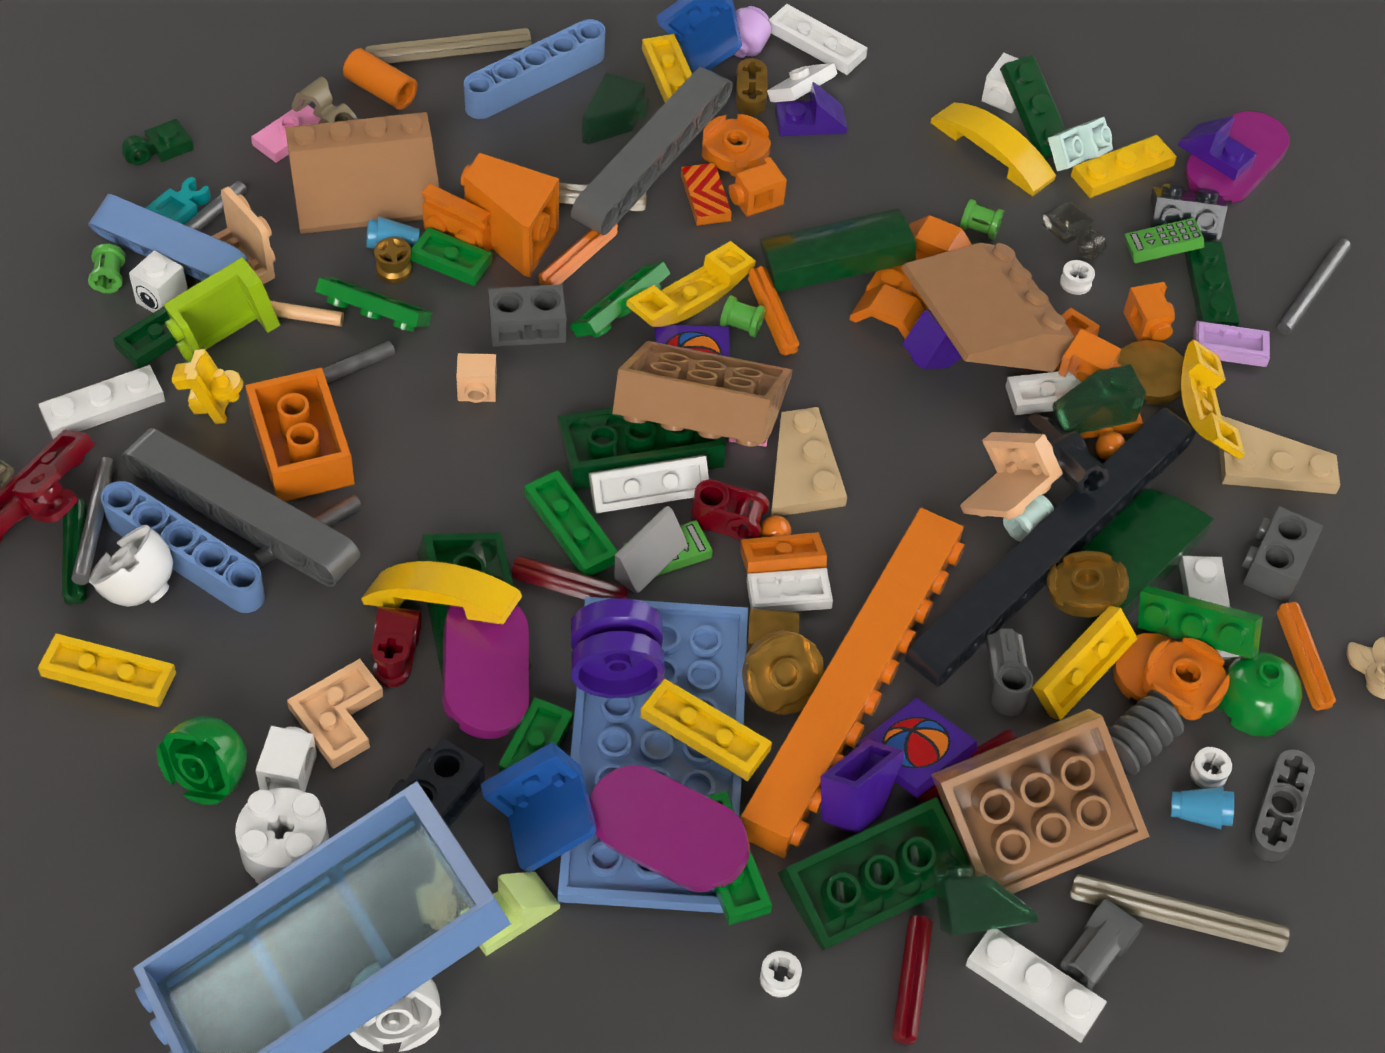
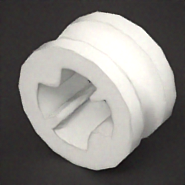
[1060,260,1095,295]
[1190,747,1232,789]
[760,951,802,997]

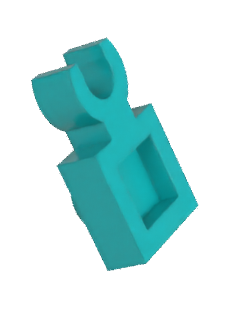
[146,177,211,225]

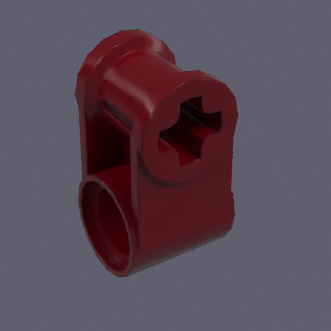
[690,479,770,541]
[371,606,422,688]

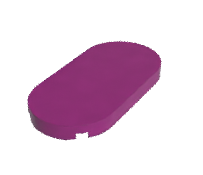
[1184,111,1290,203]
[442,605,529,739]
[589,765,750,892]

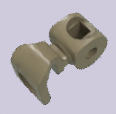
[292,77,357,124]

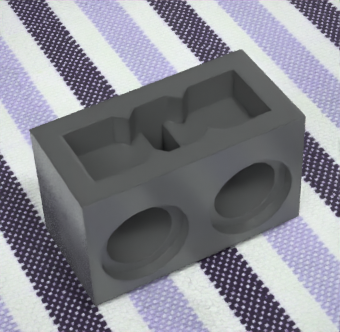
[488,284,566,347]
[1242,506,1324,603]

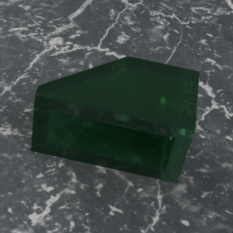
[582,73,649,145]
[1052,364,1146,434]
[934,865,1039,936]

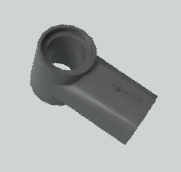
[986,629,1033,717]
[1060,899,1143,990]

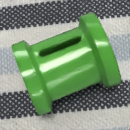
[960,199,1004,240]
[88,244,126,293]
[720,295,766,338]

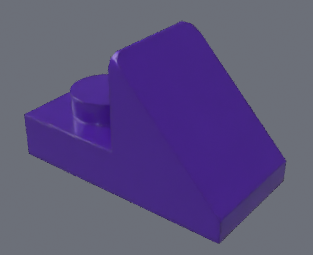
[775,82,847,136]
[1178,116,1257,180]

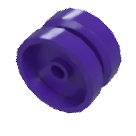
[571,599,665,698]

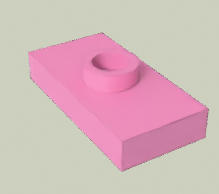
[251,105,320,163]

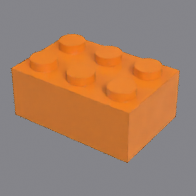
[245,367,355,501]

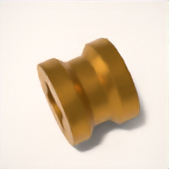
[374,237,412,284]

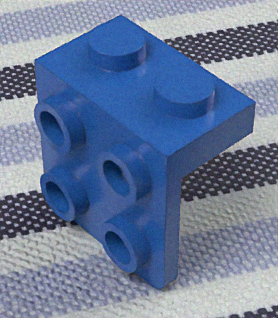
[657,0,742,74]
[481,742,597,873]

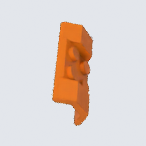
[849,215,972,339]

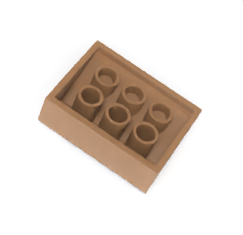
[285,112,439,234]
[902,243,1075,372]
[612,341,792,447]
[931,709,1150,904]

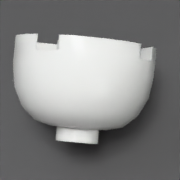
[89,525,173,607]
[350,964,441,1052]

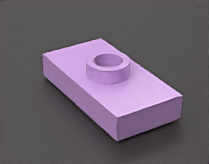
[1193,321,1270,367]

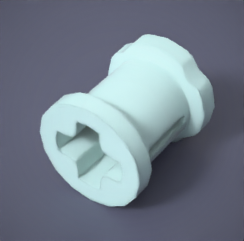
[1003,495,1054,542]

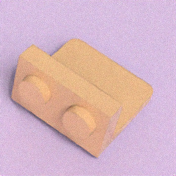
[212,186,276,284]
[960,432,1063,519]

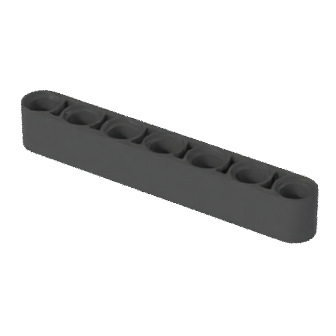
[571,67,733,235]
[121,428,361,587]

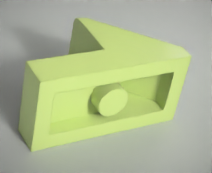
[461,872,560,956]

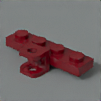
[0,430,95,542]

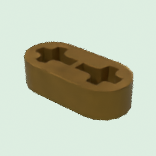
[736,58,768,115]

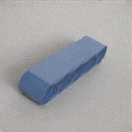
[464,19,605,119]
[88,194,249,281]
[101,481,266,613]

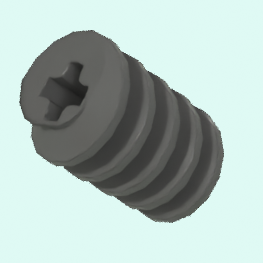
[1107,690,1184,776]

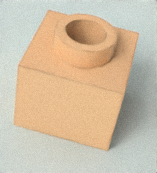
[456,353,497,403]

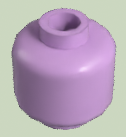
[734,6,772,58]

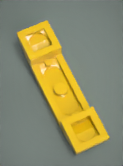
[930,102,1056,197]
[626,241,756,327]
[1181,339,1245,460]
[361,561,522,624]

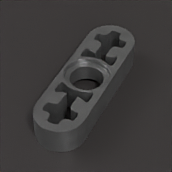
[1250,750,1315,862]

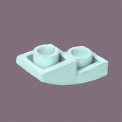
[1048,117,1113,171]

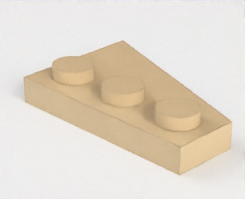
[771,407,847,516]
[1219,415,1340,494]

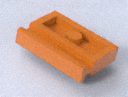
[421,183,492,252]

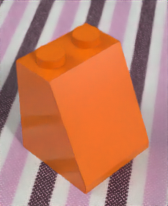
[461,153,559,277]

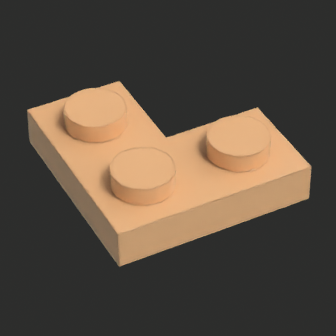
[287,659,383,769]

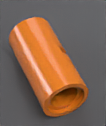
[343,48,417,110]

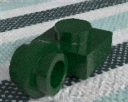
[122,118,194,165]

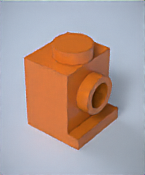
[729,157,787,217]
[1123,282,1175,342]
[1058,328,1122,389]

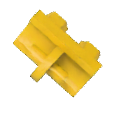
[172,349,243,424]

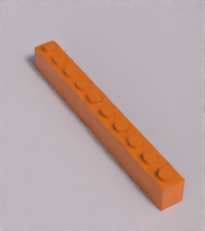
[741,507,965,859]

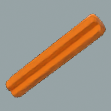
[538,224,618,285]
[748,266,799,356]
[1277,602,1336,711]

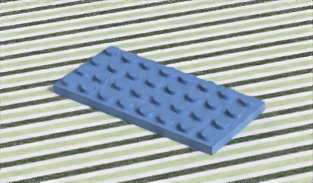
[558,597,748,913]

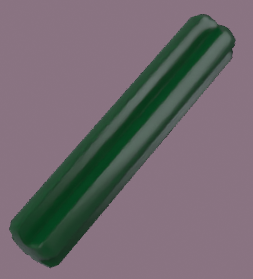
[62,498,87,605]

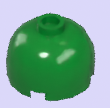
[1218,652,1303,737]
[156,716,248,805]

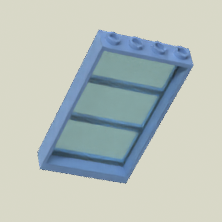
[133,781,511,1053]

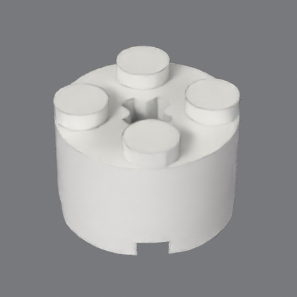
[235,787,329,885]

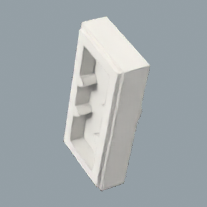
[767,63,838,103]
[746,568,833,612]

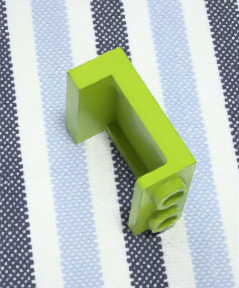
[163,257,280,362]

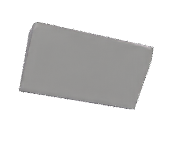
[614,506,687,593]

